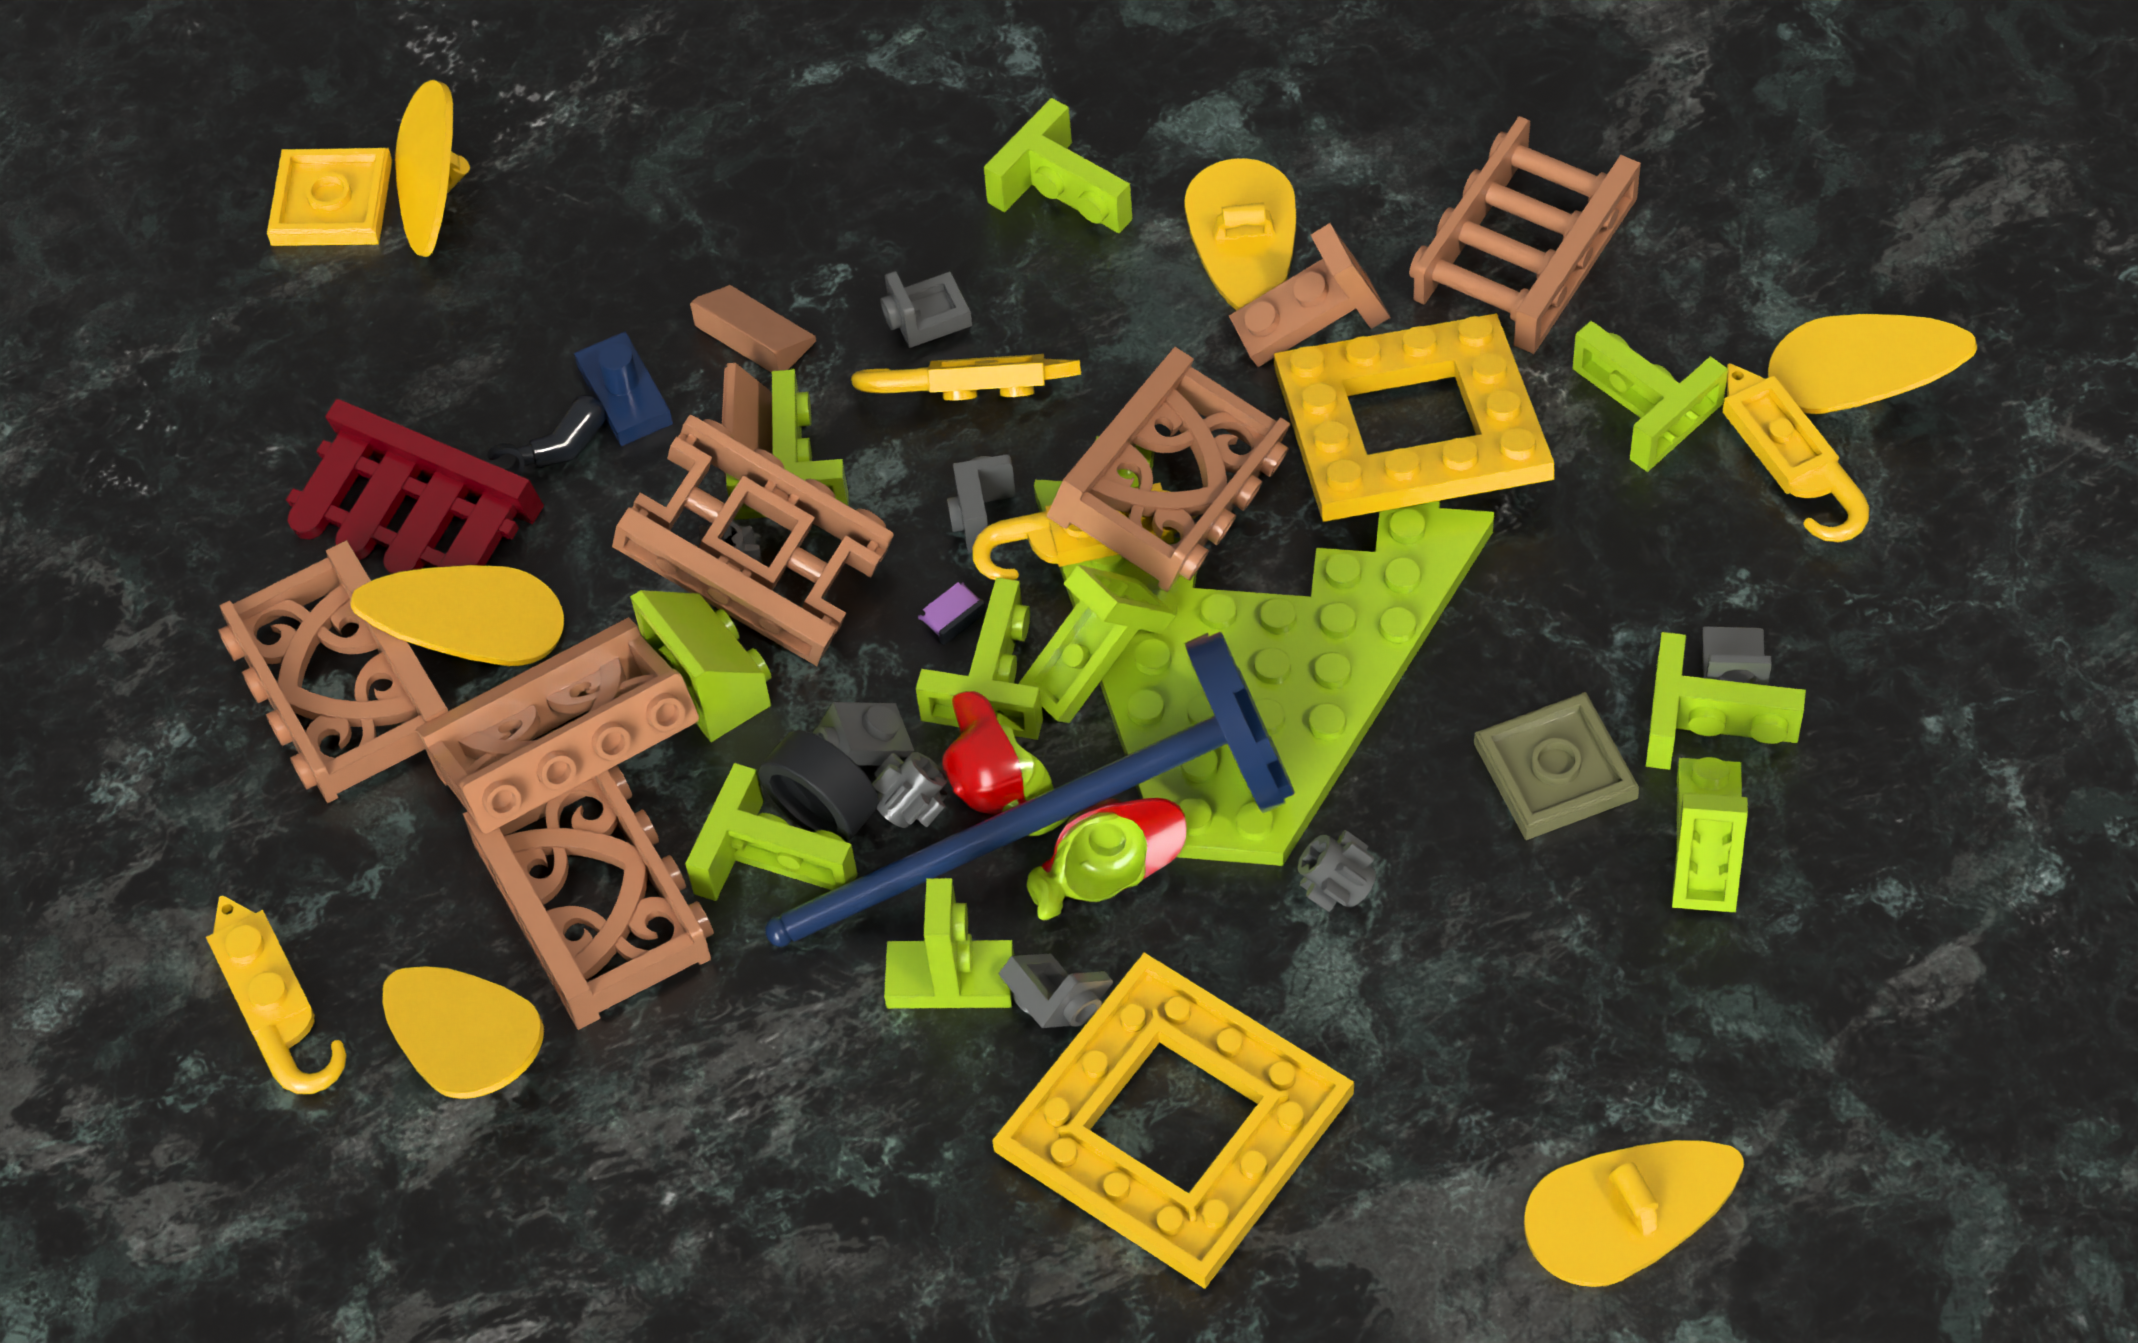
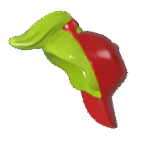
[942,691,1070,836]
[1027,798,1187,920]

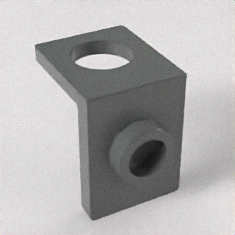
[1702,627,1772,686]

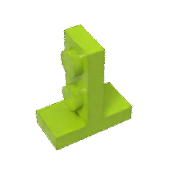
[984,98,1132,233]
[1573,321,1728,472]
[726,369,849,520]
[1019,565,1176,723]
[916,577,1043,740]
[1646,632,1806,770]
[1672,757,1748,912]
[685,763,858,901]
[884,878,1014,1009]

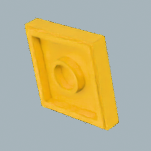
[267,148,392,246]

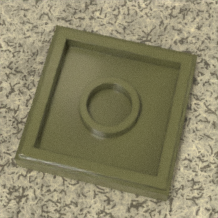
[1474,692,1639,840]

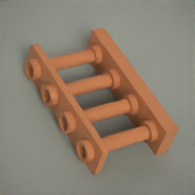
[1409,116,1641,354]

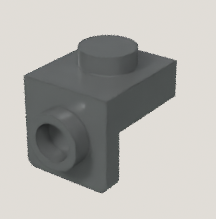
[880,271,972,348]
[947,455,1016,553]
[813,702,914,765]
[998,953,1113,1028]

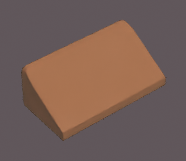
[690,285,816,373]
[722,363,773,480]

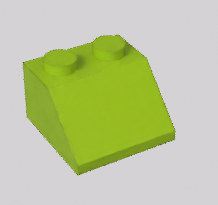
[630,590,771,742]

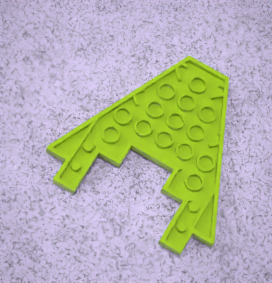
[1034,436,1494,866]

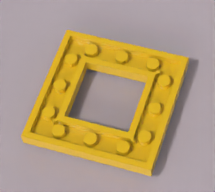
[1274,313,1554,522]
[992,953,1354,1289]

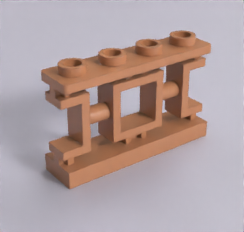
[612,415,894,666]

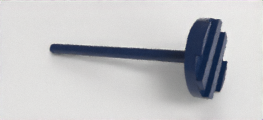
[765,632,1295,947]

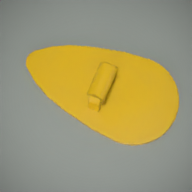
[395,80,470,257]
[1185,158,1296,310]
[1768,314,1977,414]
[350,565,564,666]
[383,966,544,1099]
[1524,1140,1744,1287]

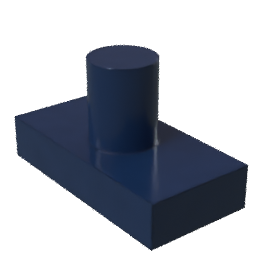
[574,331,673,446]

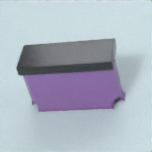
[919,582,986,645]

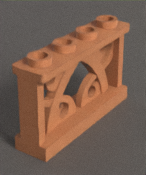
[1047,347,1290,592]
[218,540,448,804]
[416,617,699,834]
[463,765,714,1030]

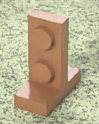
[1229,223,1391,367]

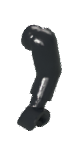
[487,395,606,476]

